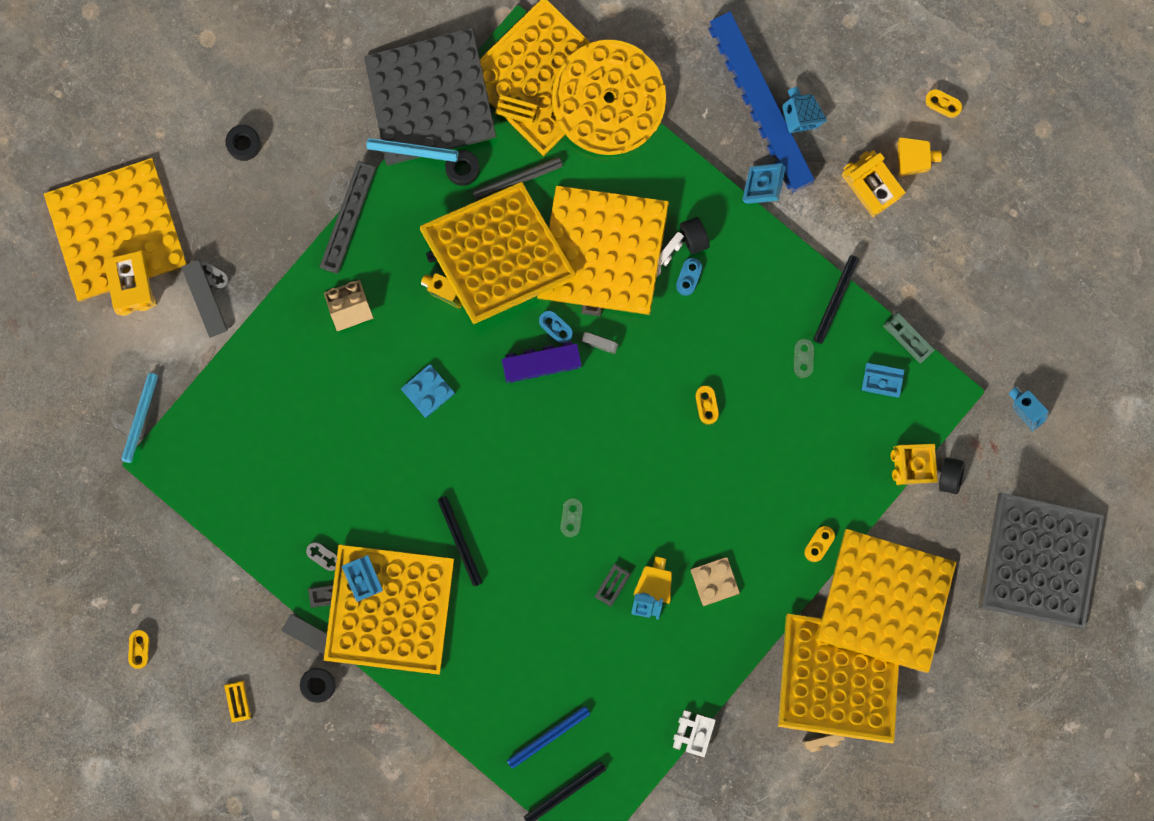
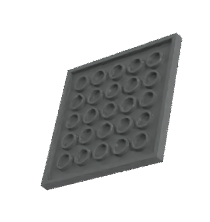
[364,28,497,166]
[978,493,1104,629]

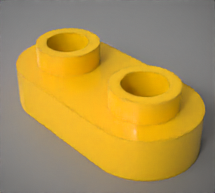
[925,89,962,118]
[695,386,719,425]
[804,526,835,562]
[128,630,150,669]

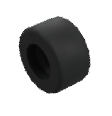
[225,125,261,161]
[445,150,480,186]
[680,217,710,254]
[939,457,965,494]
[299,668,336,703]

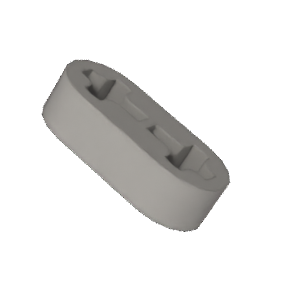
[201,262,229,289]
[581,332,618,354]
[306,543,337,571]

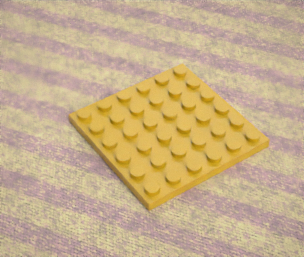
[480,0,609,157]
[44,158,187,302]
[420,182,576,324]
[537,186,669,315]
[816,529,956,673]
[324,545,454,675]
[778,614,899,743]

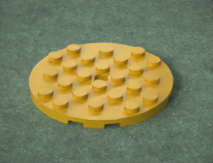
[552,40,666,155]

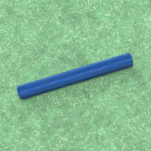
[507,706,590,768]

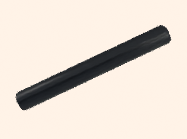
[813,255,859,344]
[438,496,483,587]
[524,762,607,821]

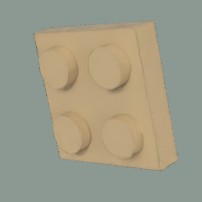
[690,557,740,606]
[802,734,845,752]

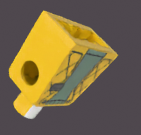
[421,273,462,309]

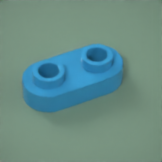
[676,258,702,296]
[539,311,572,344]

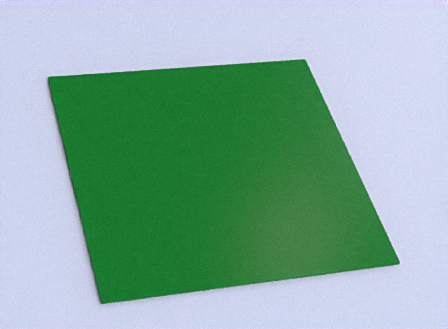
[123,6,984,821]

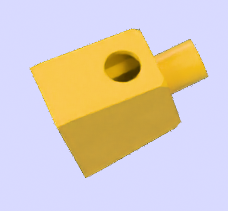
[897,138,942,177]
[633,557,672,604]

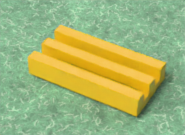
[495,95,537,124]
[224,681,251,723]

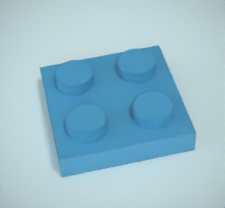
[742,163,786,204]
[401,364,455,418]

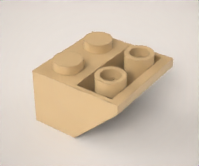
[324,280,373,331]

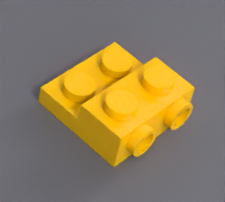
[891,444,938,485]

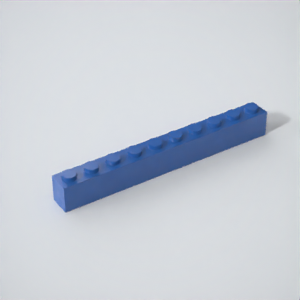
[708,11,814,193]

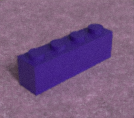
[502,341,582,384]

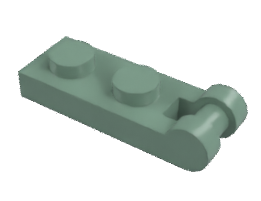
[883,312,934,364]

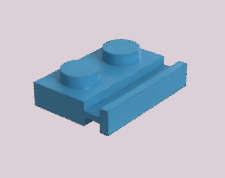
[861,363,905,398]
[342,555,383,602]
[631,593,663,620]

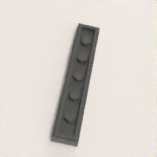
[320,161,376,274]

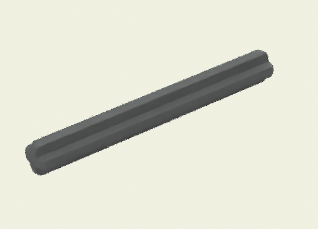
[473,157,563,201]

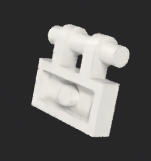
[673,710,716,757]

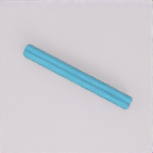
[366,138,459,162]
[122,373,158,463]

